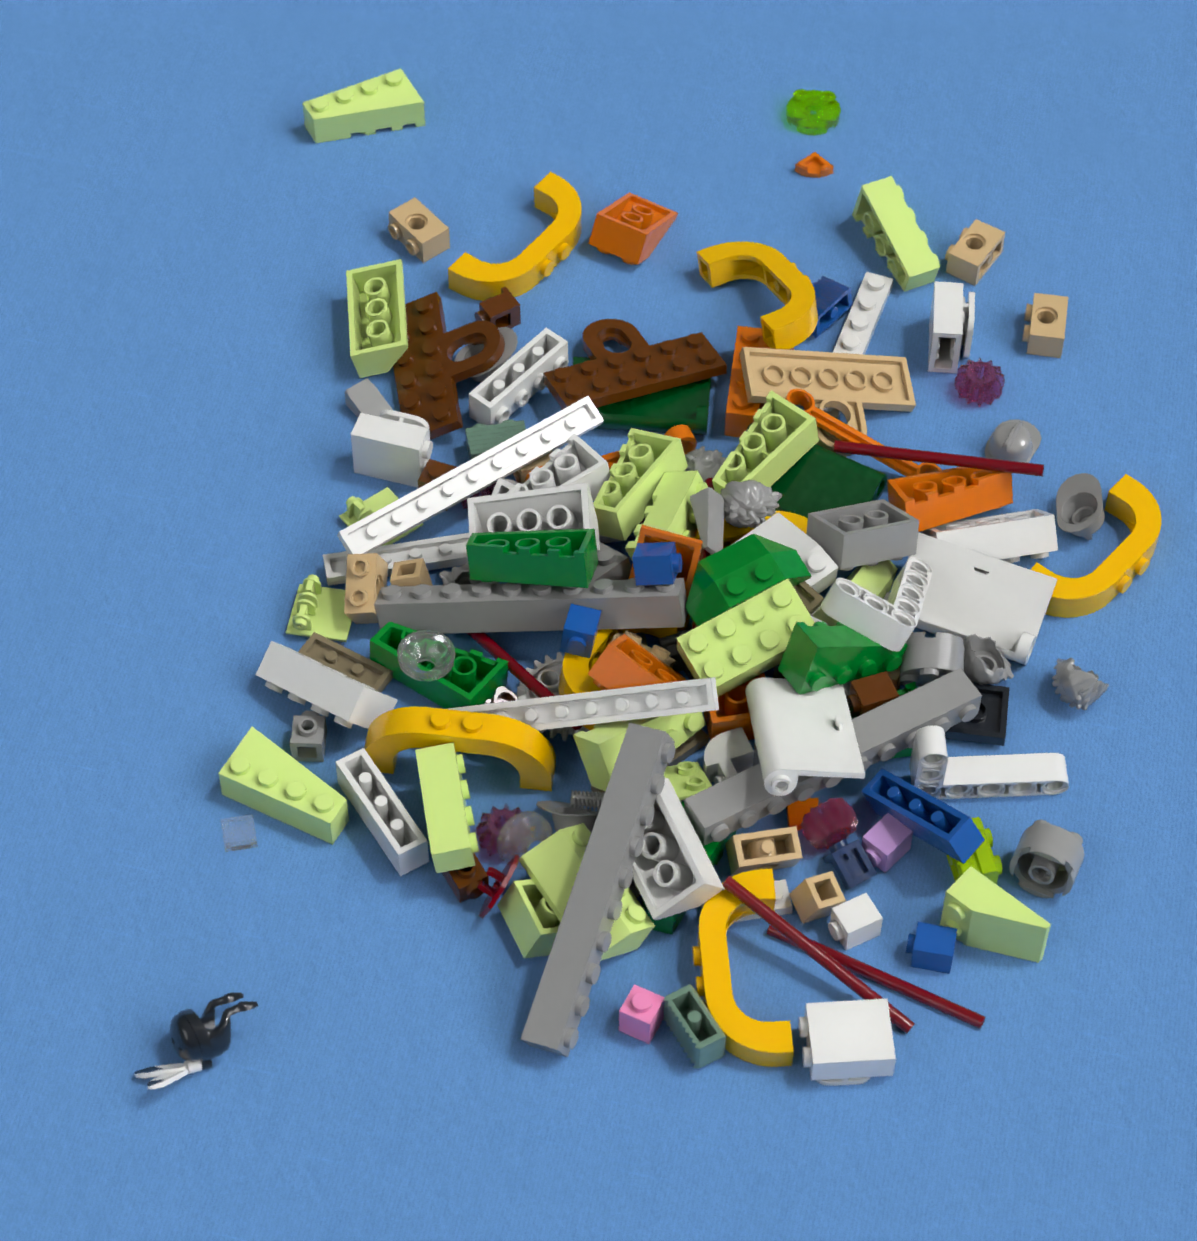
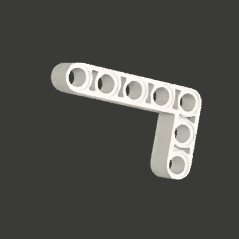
[821,556,933,652]
[909,725,1069,799]

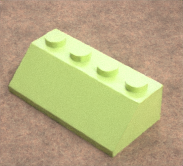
[346,259,408,378]
[519,823,655,961]

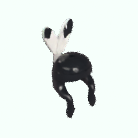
[134,992,258,1090]

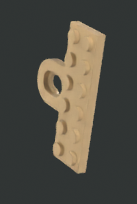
[739,347,916,456]

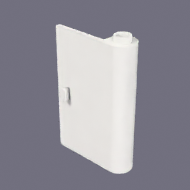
[884,532,1058,665]
[745,678,865,796]

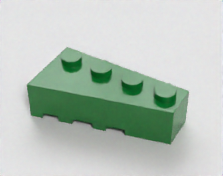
[466,529,598,588]

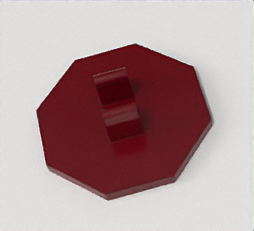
[478,855,520,918]

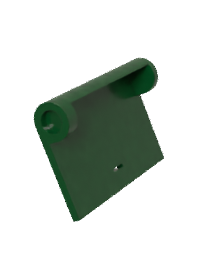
[561,357,711,435]
[746,423,887,518]

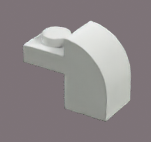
[703,727,754,784]

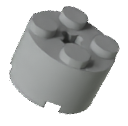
[900,632,965,686]
[1009,820,1084,898]

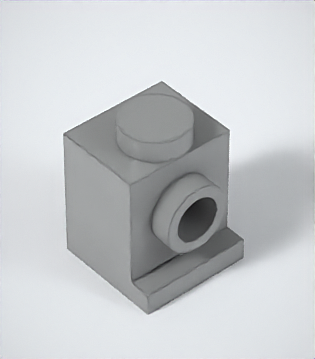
[290,710,327,762]

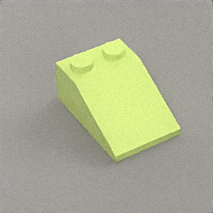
[940,866,1051,963]
[497,879,561,958]

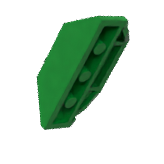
[685,533,811,627]

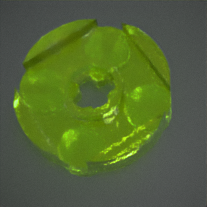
[786,89,841,135]

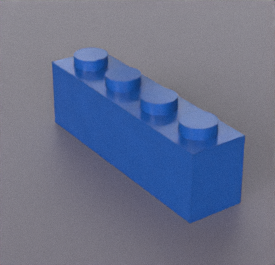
[861,768,985,864]

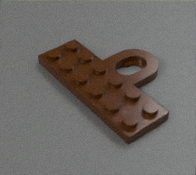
[393,291,505,440]
[543,319,727,410]

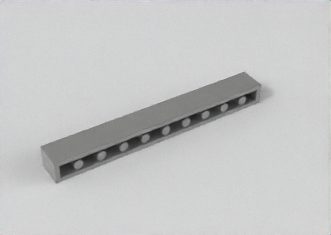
[374,578,688,634]
[684,668,982,846]
[521,722,675,1057]

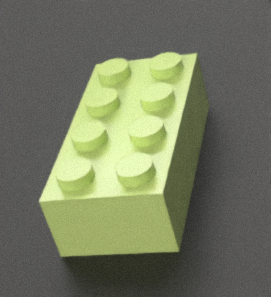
[676,579,815,697]

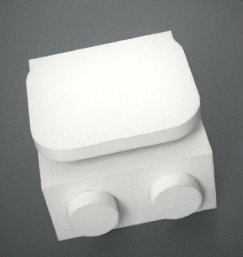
[928,281,975,373]
[351,410,433,488]
[799,999,896,1086]

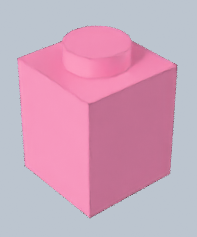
[619,984,665,1044]

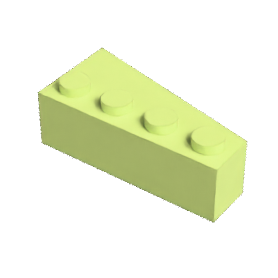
[302,69,425,143]
[852,176,940,292]
[712,390,819,494]
[593,428,688,541]
[625,470,708,561]
[573,712,706,792]
[218,726,349,845]
[415,742,479,873]

